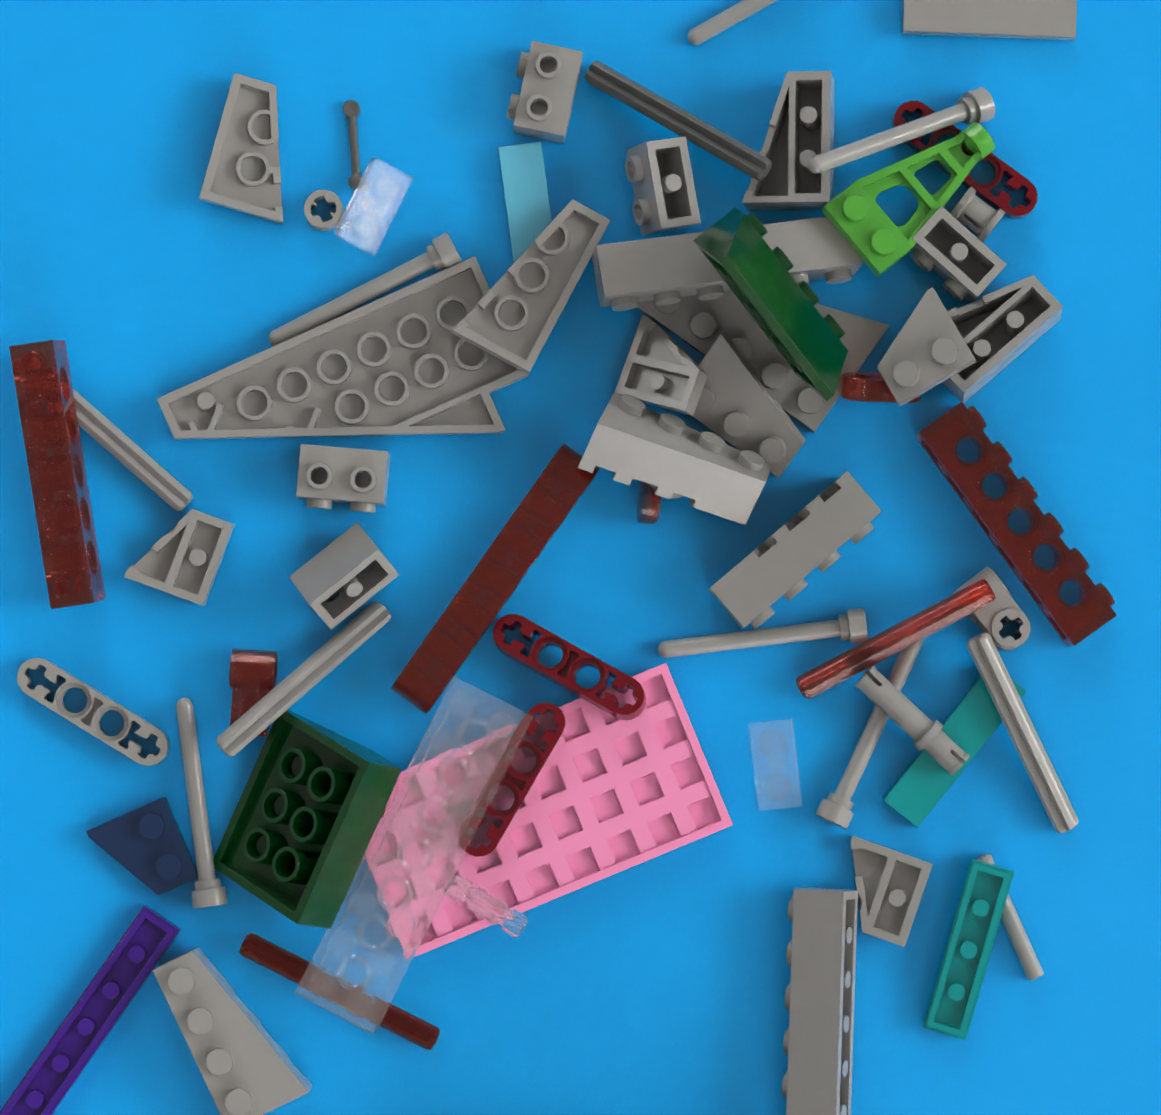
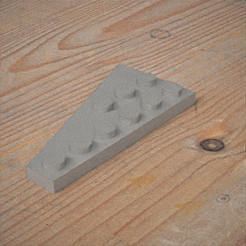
[636,291,890,433]

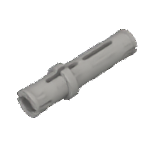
[854,665,970,776]

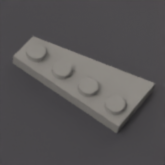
[451,199,611,374]

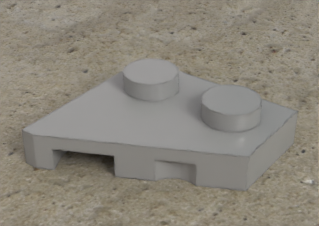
[877,287,977,407]
[614,315,708,416]
[124,509,235,606]

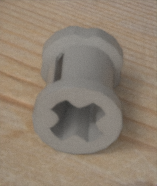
[950,187,1006,243]

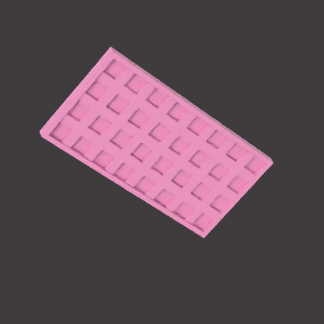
[365,663,733,960]

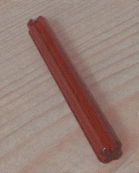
[796,579,996,699]
[239,933,440,1050]

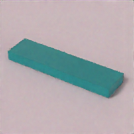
[882,676,1026,828]
[923,858,1014,1040]

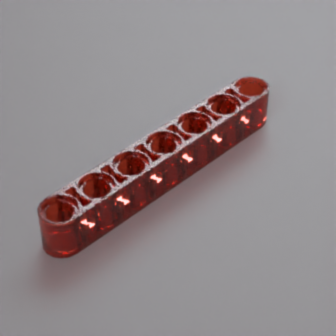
[391,443,600,714]

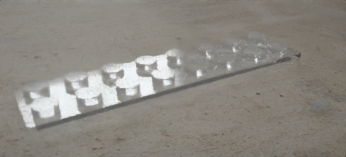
[295,676,534,1034]

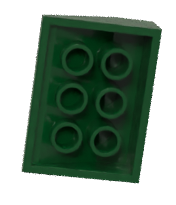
[693,208,848,401]
[213,710,402,928]

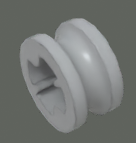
[304,190,344,231]

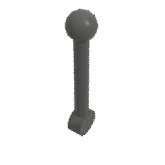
[343,100,365,190]

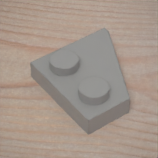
[850,836,933,947]

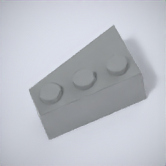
[742,71,835,211]
[943,275,1063,404]

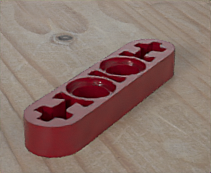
[892,101,1038,219]
[493,614,646,720]
[459,702,566,857]

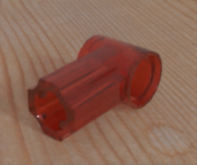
[229,649,278,737]

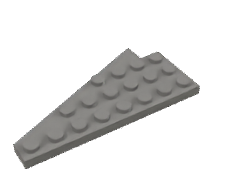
[157,256,529,440]

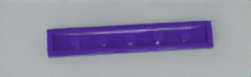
[0,905,181,1115]

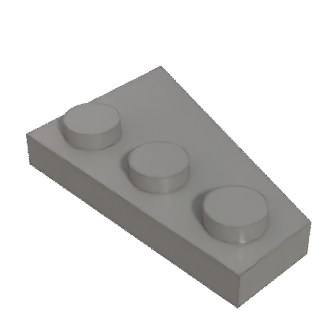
[198,73,283,224]
[692,330,806,478]

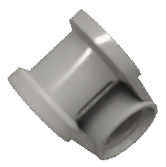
[952,566,1031,650]

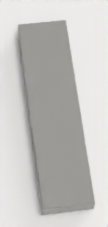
[902,0,1077,40]

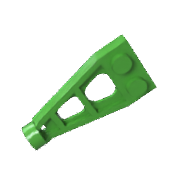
[821,122,995,278]

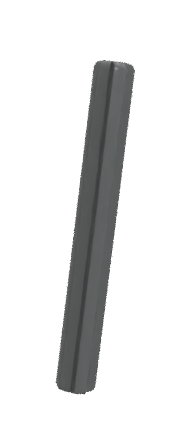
[585,61,772,181]

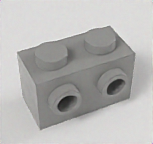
[507,41,583,144]
[625,136,701,236]
[909,206,1007,303]
[296,444,391,513]
[289,522,400,630]

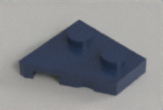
[86,797,198,895]

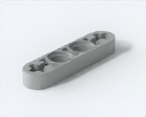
[17,658,170,766]

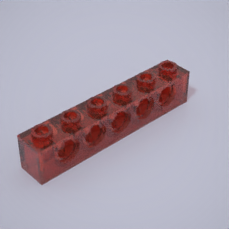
[9,340,106,609]
[915,402,1117,647]

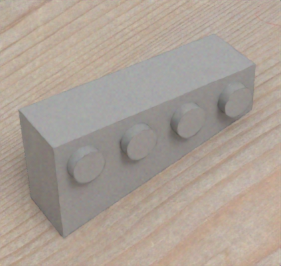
[578,393,772,525]
[708,471,882,629]
[153,947,313,1115]

